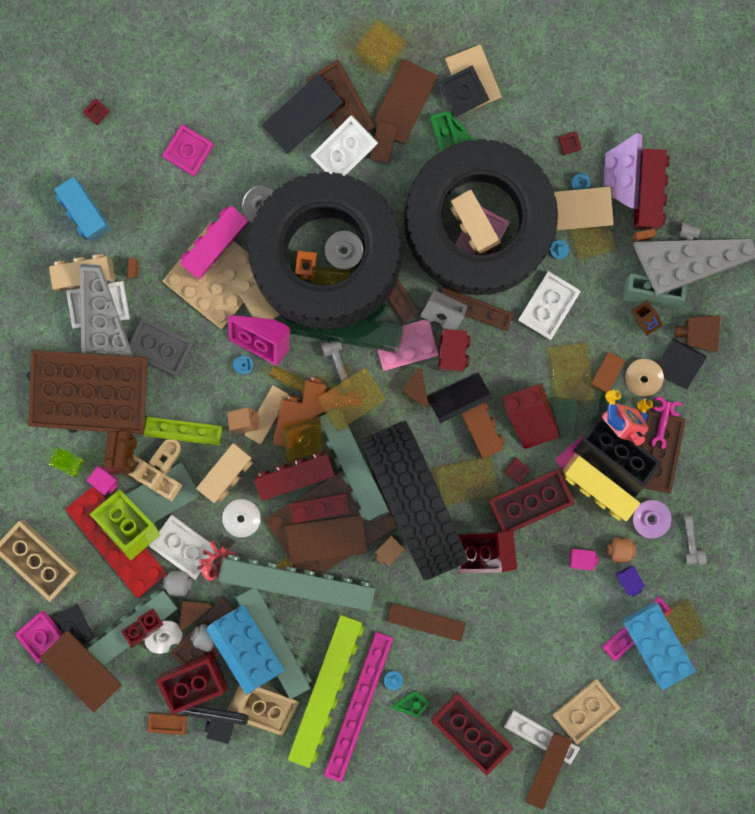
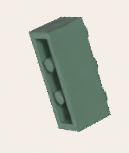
[623,273,687,310]

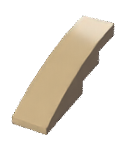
[127,455,183,501]

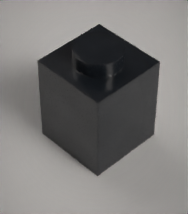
[204,720,234,744]

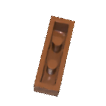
[461,402,505,459]

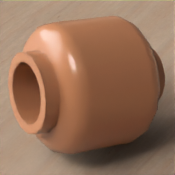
[607,537,636,562]

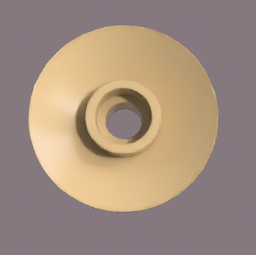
[625,359,664,396]

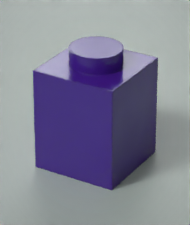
[615,565,646,596]

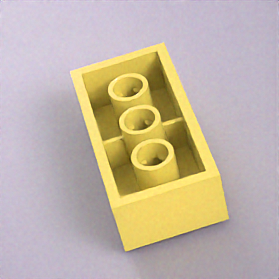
[561,453,641,522]

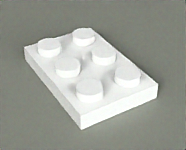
[311,115,378,176]
[518,271,581,340]
[66,281,130,329]
[149,515,218,580]

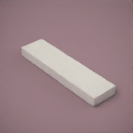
[504,710,580,765]

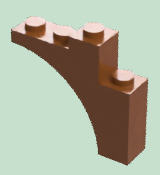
[272,376,362,448]

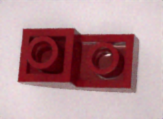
[121,608,164,648]

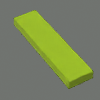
[143,416,223,446]

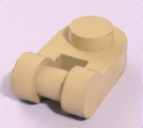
[149,439,181,475]

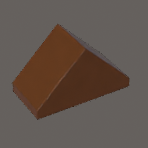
[402,368,429,407]
[179,599,213,631]

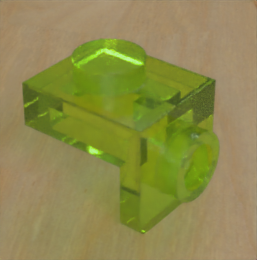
[49,448,84,477]

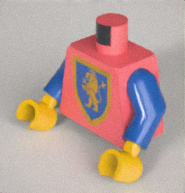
[602,389,653,445]

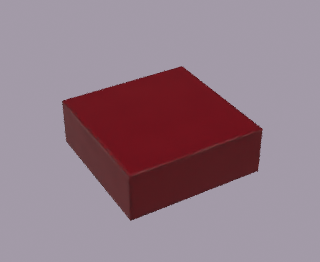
[83,98,110,126]
[558,131,582,156]
[504,457,531,484]

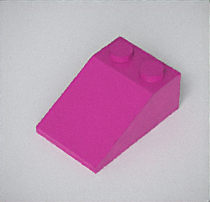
[228,315,290,366]

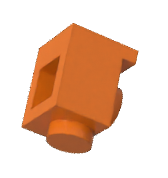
[295,251,317,280]

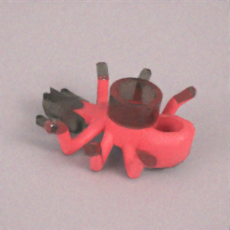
[197,534,242,581]

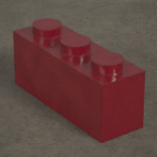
[289,493,350,523]

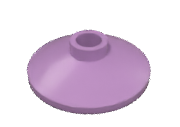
[633,500,671,538]

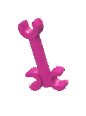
[650,397,682,449]

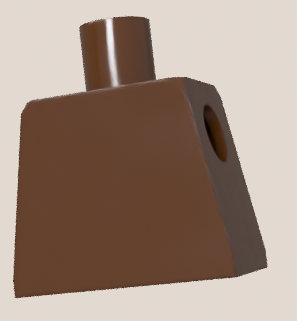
[674,315,720,353]

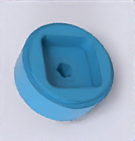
[571,172,591,190]
[550,240,569,260]
[233,355,253,375]
[384,670,403,690]

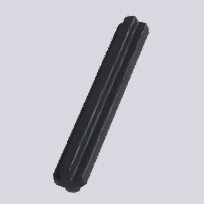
[182,706,249,725]

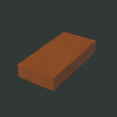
[630,229,656,243]
[590,352,625,394]
[147,712,187,735]

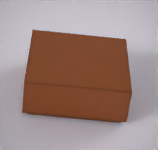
[127,258,139,279]

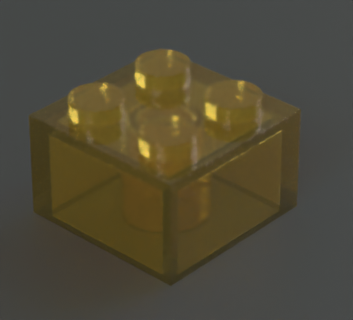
[354,18,408,76]

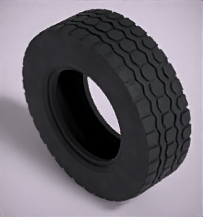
[404,139,558,295]
[248,172,402,330]
[362,420,468,581]

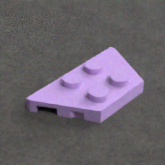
[603,134,643,209]

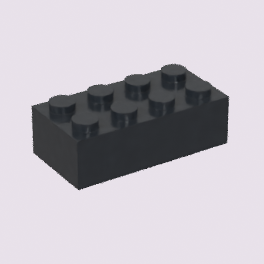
[573,416,662,498]

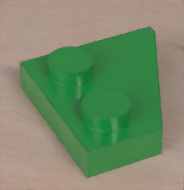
[429,111,476,151]

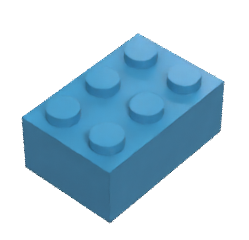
[54,176,111,242]

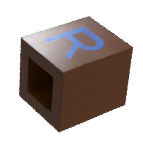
[631,300,663,336]

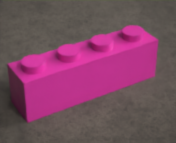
[180,206,250,280]

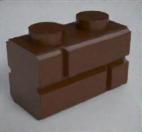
[103,431,137,475]

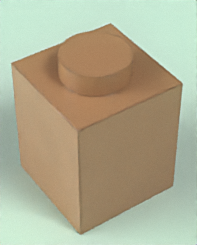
[227,407,259,434]
[375,535,405,566]

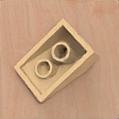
[227,684,299,736]

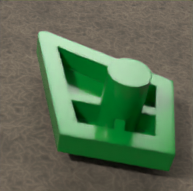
[392,690,430,718]

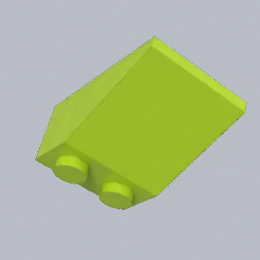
[90,489,160,560]

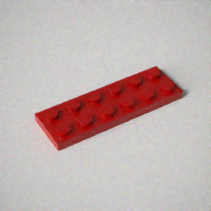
[65,487,168,598]

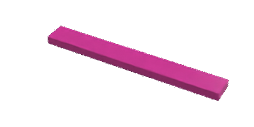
[324,631,393,782]

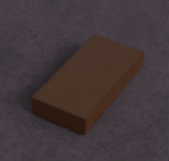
[370,121,398,163]

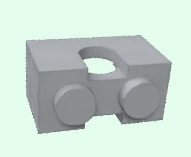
[420,290,468,330]

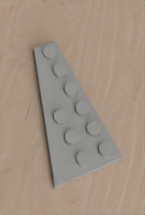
[633,239,755,296]
[80,264,133,356]

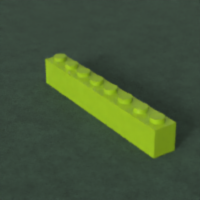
[288,613,365,768]

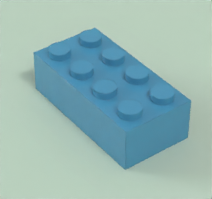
[621,601,696,691]
[206,605,285,695]

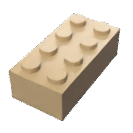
[0,519,80,602]

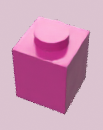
[86,465,119,495]
[569,548,598,571]

